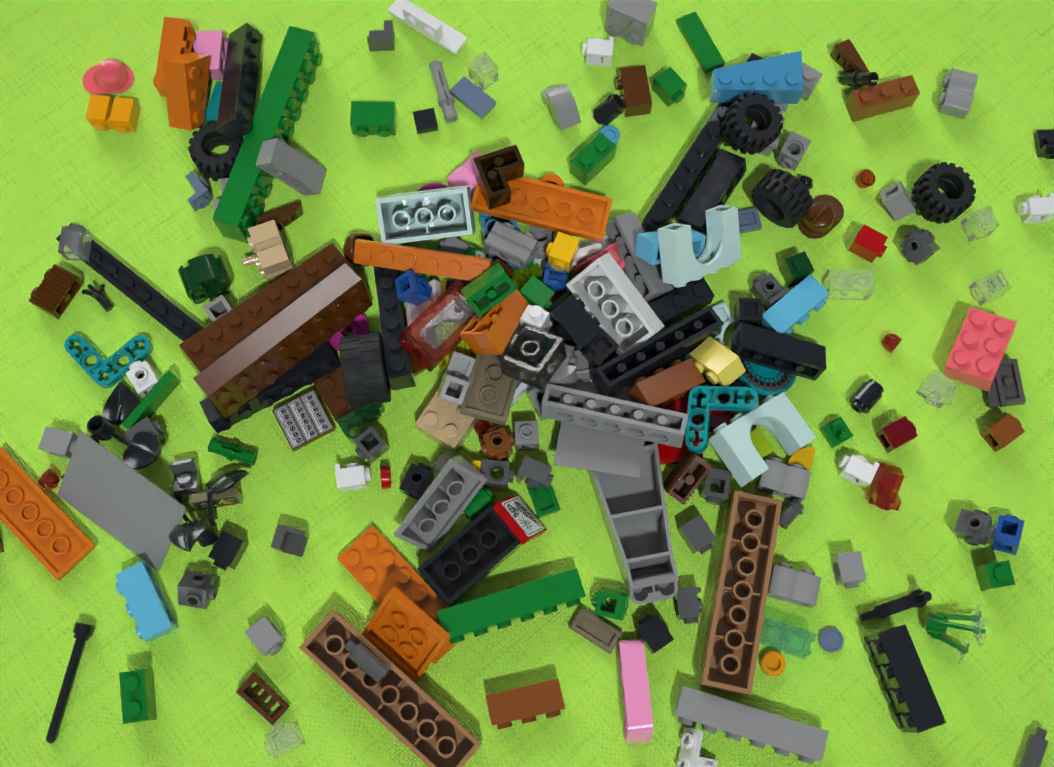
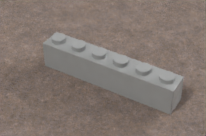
[673,686,829,765]

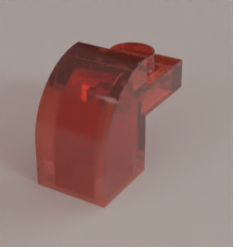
[868,461,904,511]

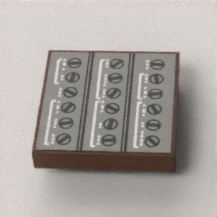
[272,389,335,452]

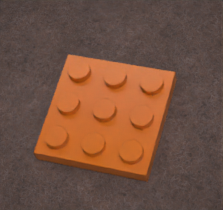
[362,586,451,682]

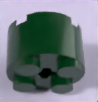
[178,254,232,304]

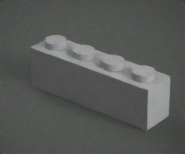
[605,213,674,304]

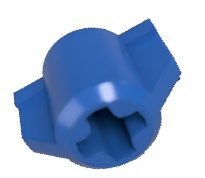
[542,263,569,293]

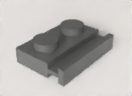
[986,358,1026,409]

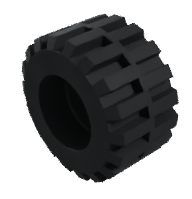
[721,92,783,155]
[188,120,244,182]
[911,162,976,224]
[751,169,813,228]

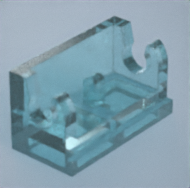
[760,618,817,659]

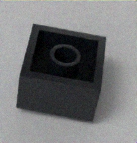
[549,294,602,351]

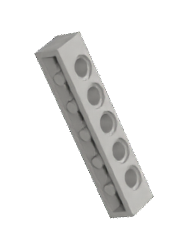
[541,383,689,448]

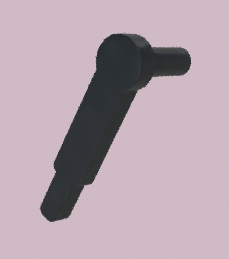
[859,589,932,622]

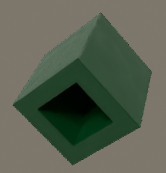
[779,251,815,288]

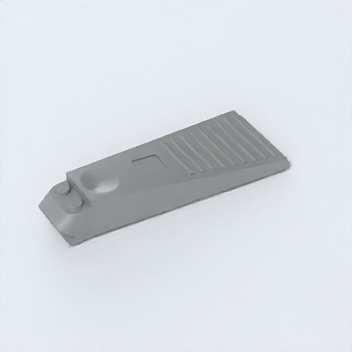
[575,367,679,604]

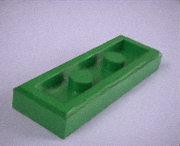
[676,11,725,74]
[122,371,181,429]

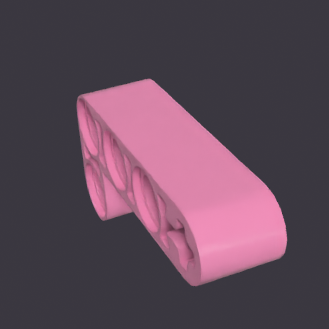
[618,639,653,744]

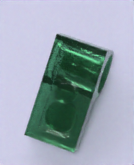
[337,403,385,444]

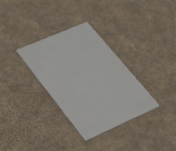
[553,349,655,478]
[57,431,186,571]

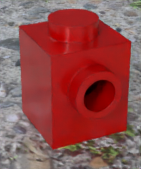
[848,224,888,263]

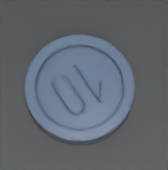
[818,628,844,653]

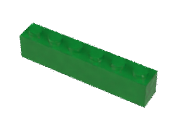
[436,568,586,645]

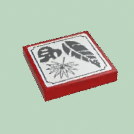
[493,494,547,545]

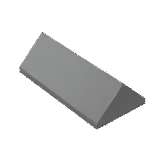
[394,456,488,553]

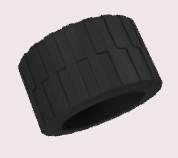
[339,332,391,408]

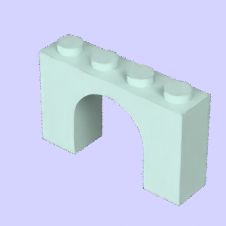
[657,205,742,287]
[709,392,817,487]

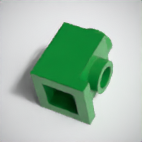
[592,587,630,621]

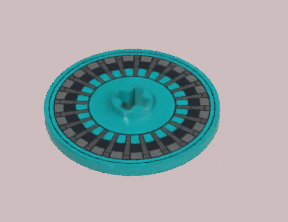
[738,360,796,396]

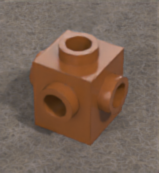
[480,426,515,461]

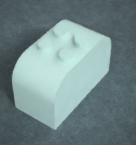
[375,185,476,244]

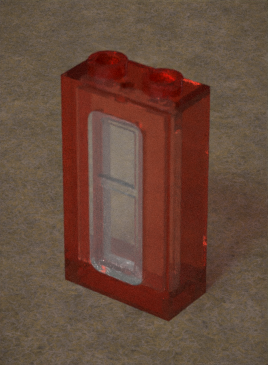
[397,280,476,373]

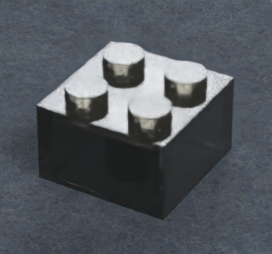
[498,323,567,390]

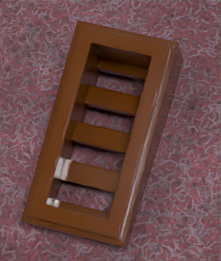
[830,39,870,72]
[256,202,303,231]
[236,671,290,725]

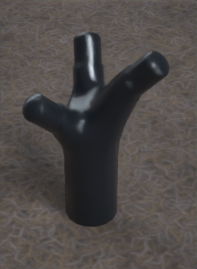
[82,284,114,312]

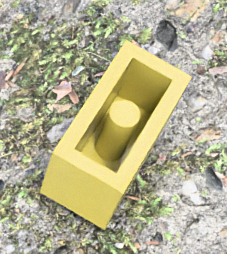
[689,336,746,386]

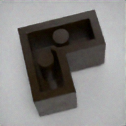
[473,145,525,210]

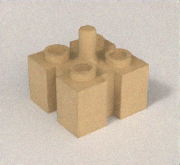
[241,220,294,283]

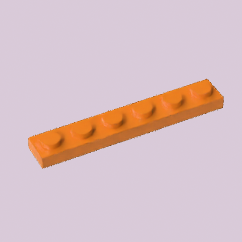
[354,239,492,281]

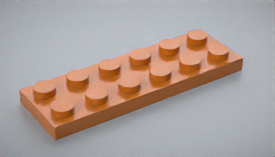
[471,177,613,243]
[0,448,97,581]
[337,525,457,665]

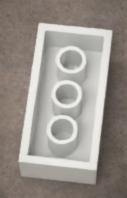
[566,253,664,356]

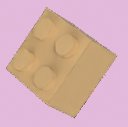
[415,389,479,455]

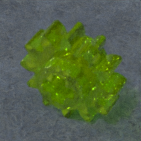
[512,263,543,290]

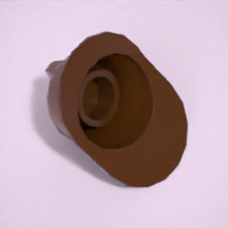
[797,195,844,239]

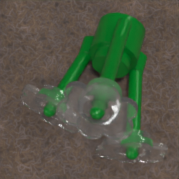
[925,605,987,663]

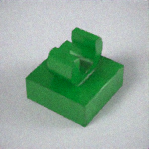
[819,416,853,448]

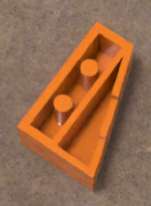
[153,16,197,97]
[162,52,211,130]
[459,290,529,355]

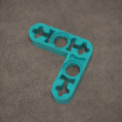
[64,334,153,389]
[685,386,759,454]

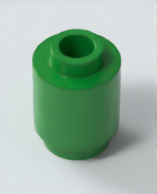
[463,488,496,521]

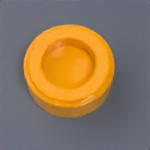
[760,651,786,676]

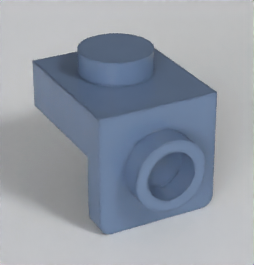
[185,171,213,211]

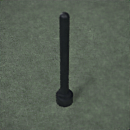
[46,622,95,743]

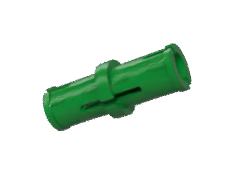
[208,438,258,466]

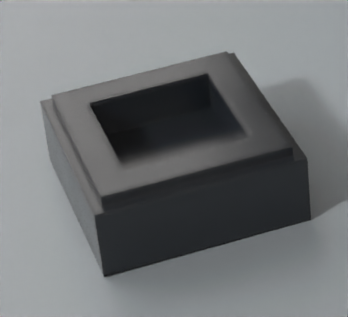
[413,108,438,134]

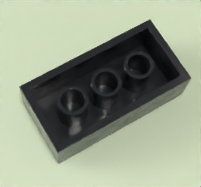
[417,505,523,607]
[864,624,946,733]

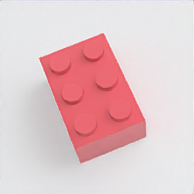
[944,307,1017,392]

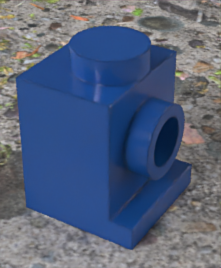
[395,269,432,306]
[991,514,1024,555]

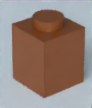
[980,413,1025,452]

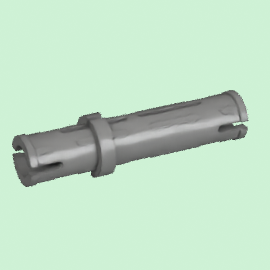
[429,61,458,123]

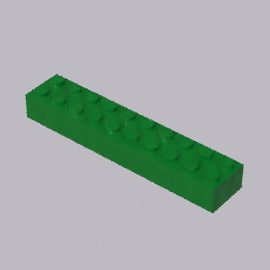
[212,26,322,243]

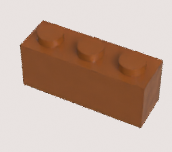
[845,75,920,122]
[628,358,706,408]
[485,679,565,730]

